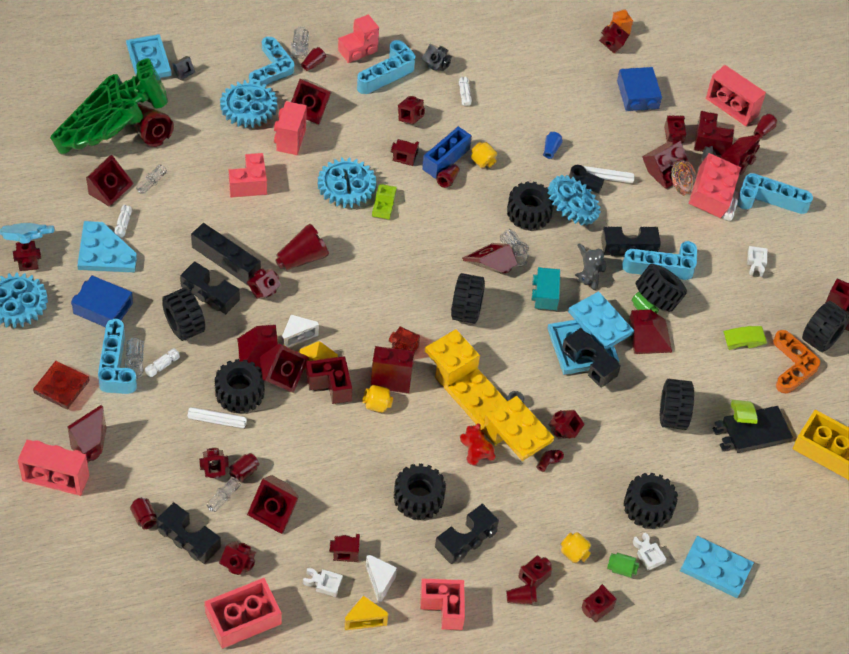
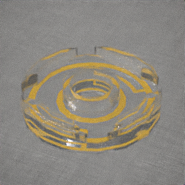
[672,160,696,196]

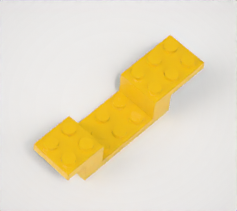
[425,329,554,461]

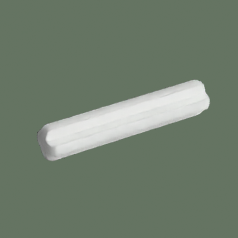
[584,166,634,183]
[187,407,247,428]

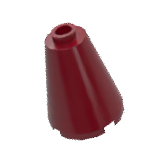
[133,103,174,147]
[275,223,329,270]

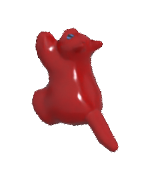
[460,423,496,465]

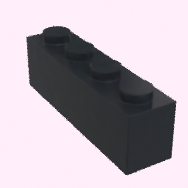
[191,222,261,285]

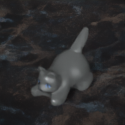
[575,243,607,290]

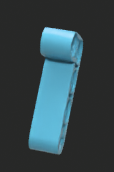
[357,40,415,94]
[737,173,813,214]
[622,241,697,280]
[98,319,137,394]

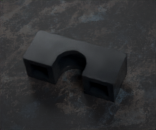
[601,227,661,256]
[180,261,240,315]
[562,328,621,388]
[157,502,221,564]
[435,503,499,564]

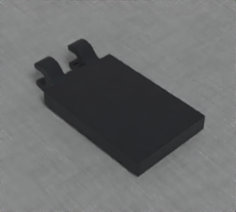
[712,406,793,453]

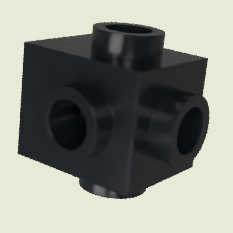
[422,44,452,71]

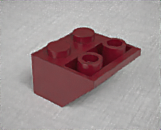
[720,135,761,175]
[642,141,693,188]

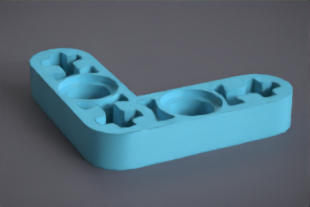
[249,37,294,86]

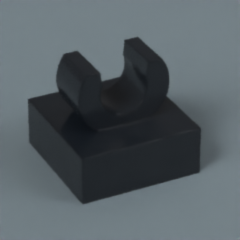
[172,56,196,80]

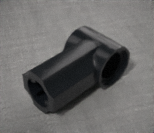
[569,165,605,194]

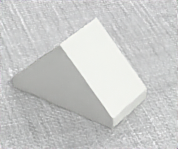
[282,315,319,348]
[366,555,397,602]

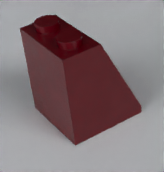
[371,346,414,394]

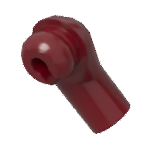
[536,450,564,472]

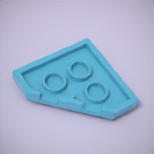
[77,221,137,273]

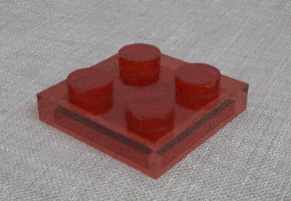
[33,360,90,410]

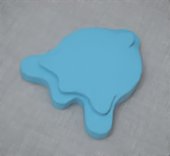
[0,223,55,244]

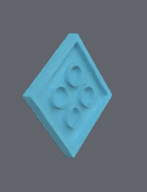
[547,320,619,375]

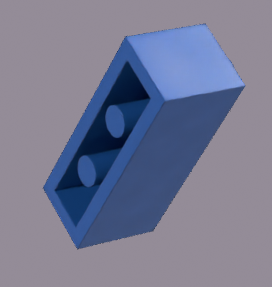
[422,126,472,179]

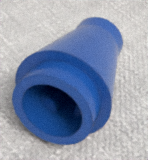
[543,132,563,159]

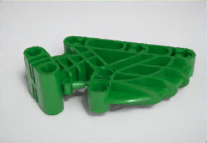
[50,58,168,154]

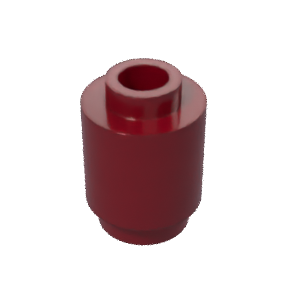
[229,453,260,482]
[130,498,157,530]

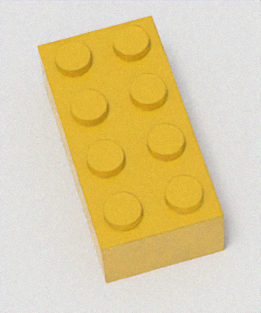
[792,410,849,480]

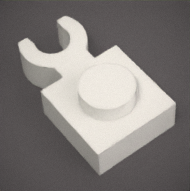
[747,246,767,277]
[633,533,666,571]
[303,568,343,597]

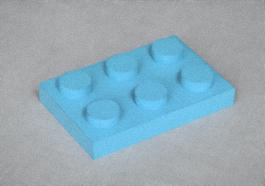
[126,34,172,78]
[568,291,634,350]
[680,536,754,598]

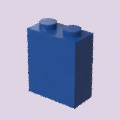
[617,67,662,111]
[71,275,133,328]

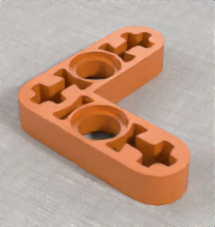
[773,330,820,394]

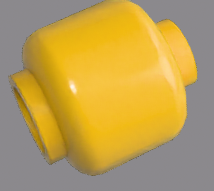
[471,142,497,168]
[363,385,393,413]
[560,532,591,563]

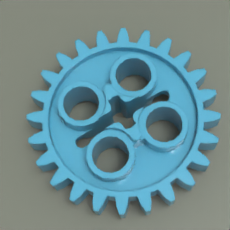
[220,80,277,128]
[317,157,376,208]
[547,175,601,226]
[0,272,48,328]

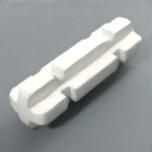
[459,77,472,106]
[723,190,739,221]
[114,205,132,238]
[145,348,180,377]

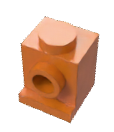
[608,9,633,35]

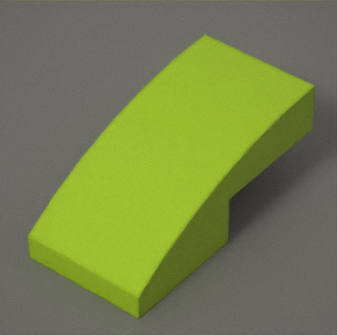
[372,184,397,220]
[723,326,767,350]
[731,399,757,424]

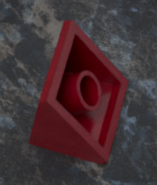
[86,155,134,206]
[260,343,309,393]

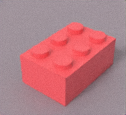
[706,65,766,126]
[688,153,741,218]
[18,439,90,496]
[204,578,282,649]

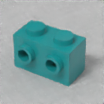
[531,267,560,311]

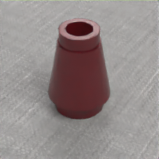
[301,47,326,71]
[753,114,777,138]
[437,164,460,188]
[506,584,537,605]

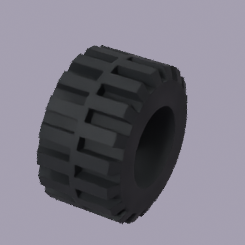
[507,181,554,230]
[635,264,687,312]
[451,273,485,324]
[162,287,205,341]
[802,301,849,353]
[214,359,265,413]
[660,378,694,430]
[394,463,446,520]
[624,473,678,529]

